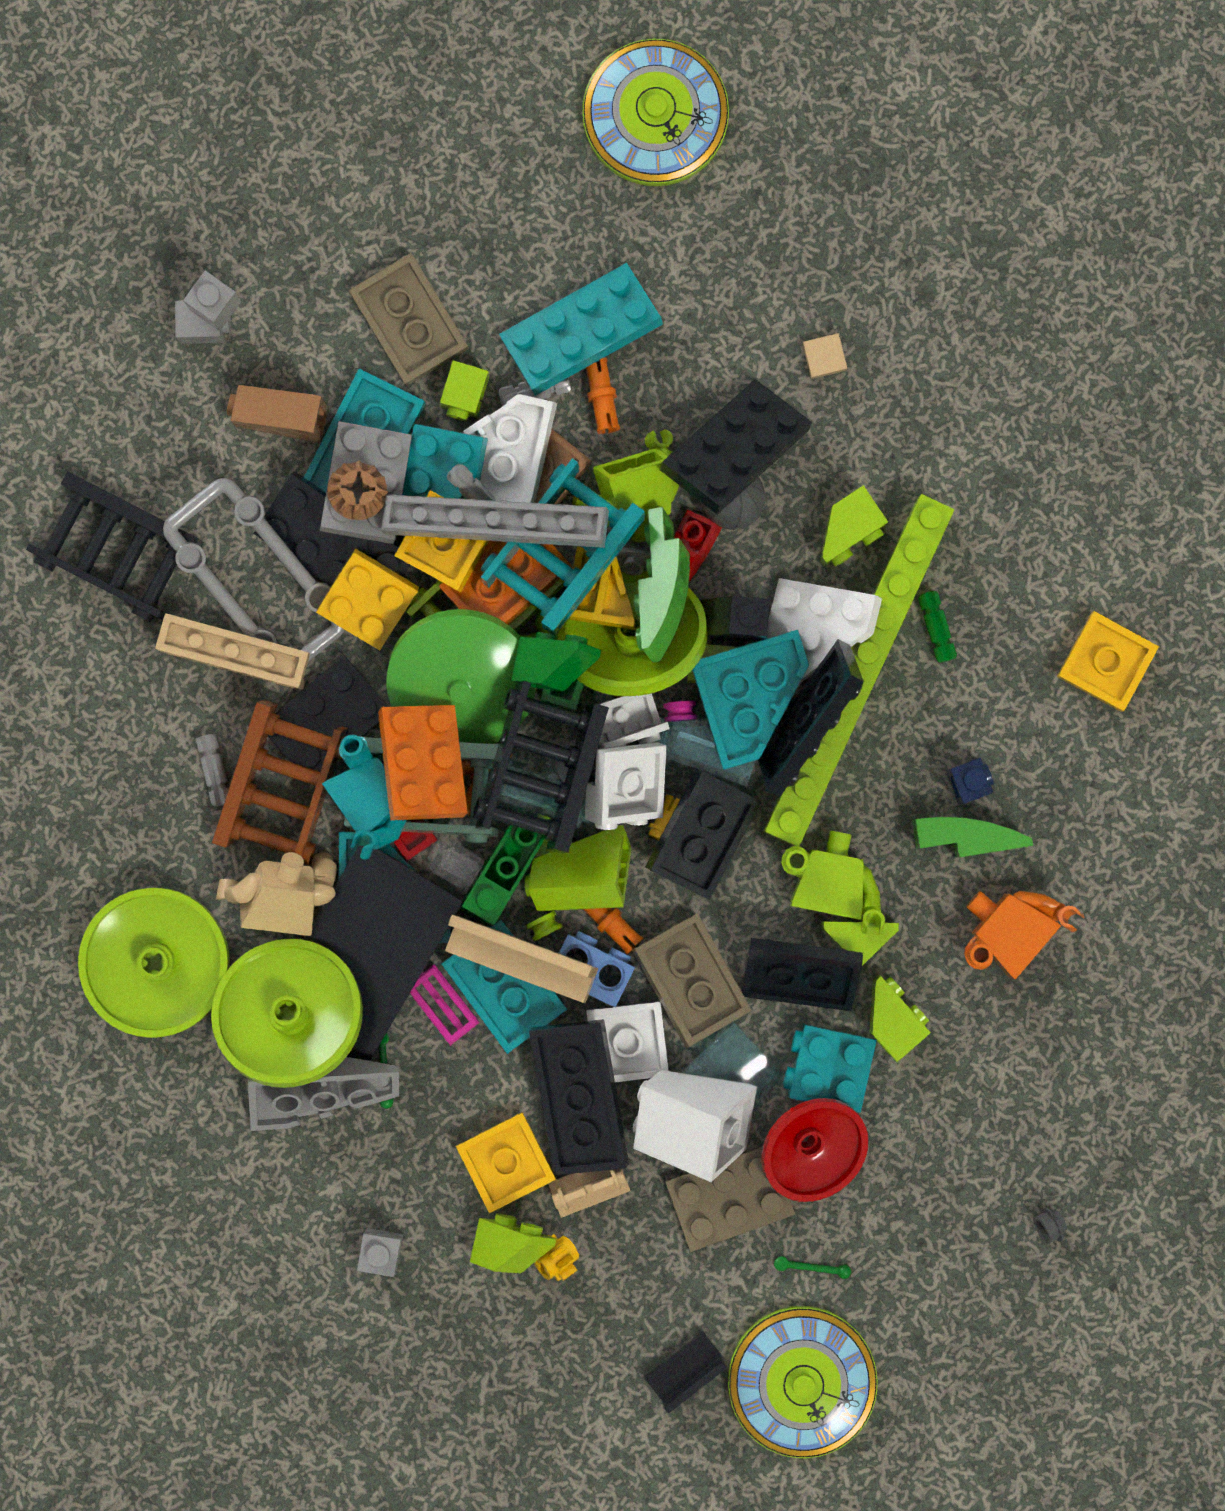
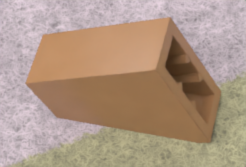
[227,385,329,444]

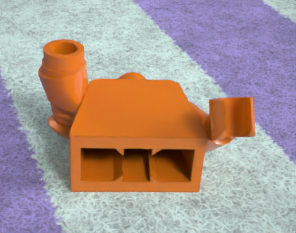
[964,890,1085,980]

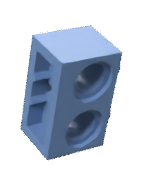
[559,931,635,1008]

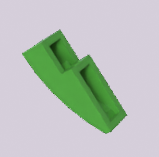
[912,817,1033,858]

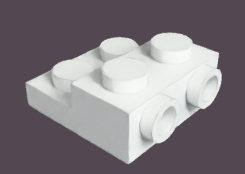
[585,742,666,830]

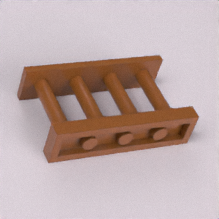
[212,699,348,865]

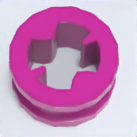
[663,701,697,722]

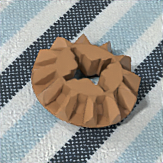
[327,460,388,520]

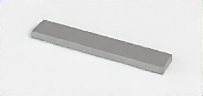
[381,494,609,548]

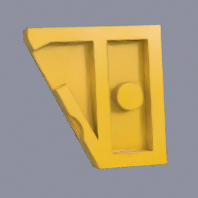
[569,546,636,630]

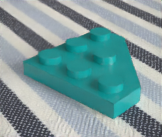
[692,630,809,770]

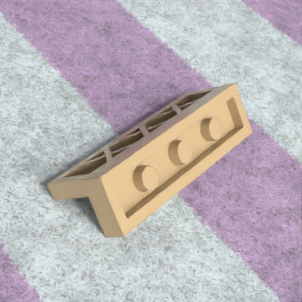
[155,613,310,691]
[445,915,598,1003]

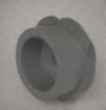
[1033,1208,1067,1244]

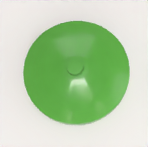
[386,609,536,744]

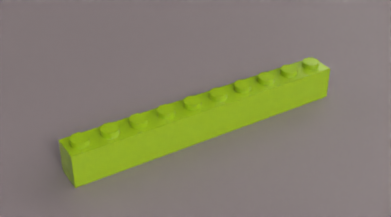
[763,494,955,846]

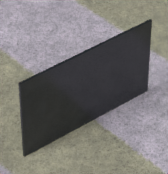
[304,845,464,1061]

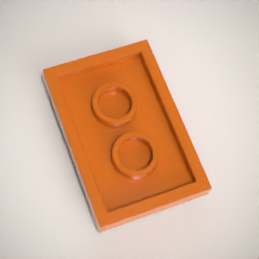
[439,541,572,625]
[378,705,468,820]

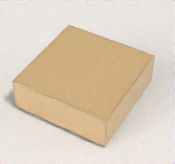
[802,333,848,379]

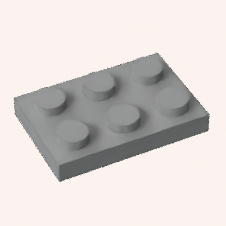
[320,421,412,544]

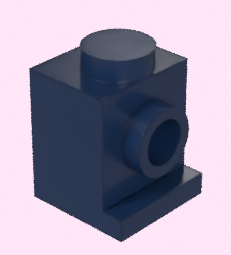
[946,758,994,805]

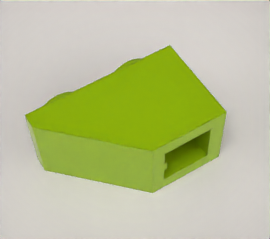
[820,485,888,567]
[869,975,931,1062]
[470,1213,556,1273]

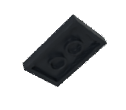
[268,655,389,772]
[645,768,761,900]
[741,938,863,1011]

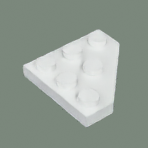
[464,394,557,503]
[766,578,882,690]

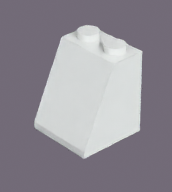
[633,1070,757,1182]

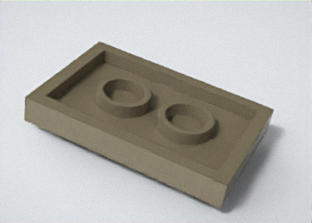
[348,253,469,386]
[632,913,752,1048]
[665,1146,796,1252]

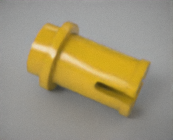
[648,794,680,841]

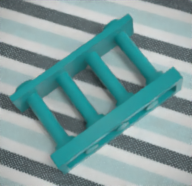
[480,458,645,635]

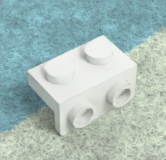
[579,693,670,749]

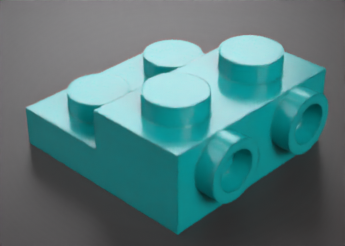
[783,1023,877,1113]

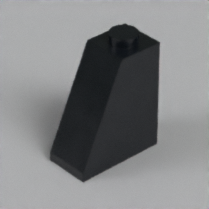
[700,596,770,643]

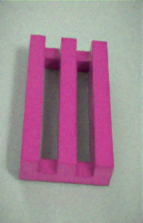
[410,964,480,1046]

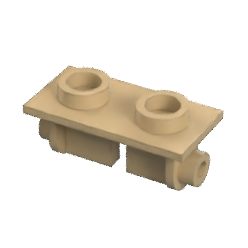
[548,1169,630,1218]

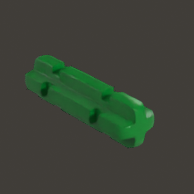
[918,591,957,663]

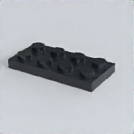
[660,379,812,515]
[253,472,411,587]
[758,639,864,797]
[529,1019,629,1175]

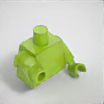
[572,429,679,542]
[781,831,885,935]

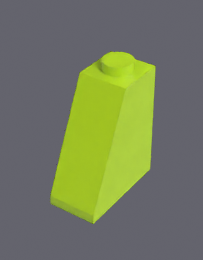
[525,825,631,911]

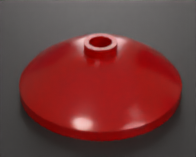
[761,1098,868,1202]

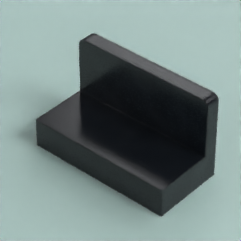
[644,1331,727,1413]

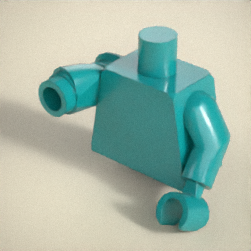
[322,735,407,860]

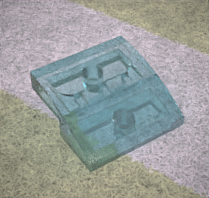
[681,1023,784,1104]

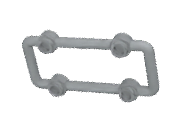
[163,478,345,662]

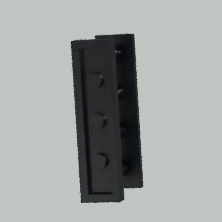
[26,471,204,622]
[473,681,609,853]

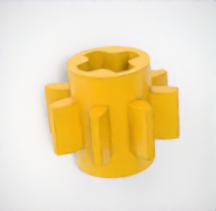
[534,1234,579,1281]

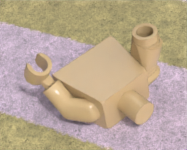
[216,852,338,936]

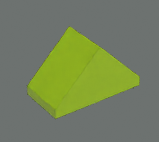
[821,921,899,966]

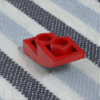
[674,509,722,582]

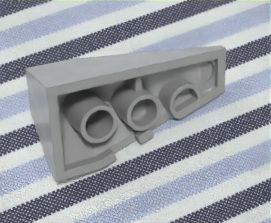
[248,1057,399,1131]

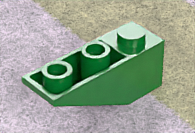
[459,810,545,927]

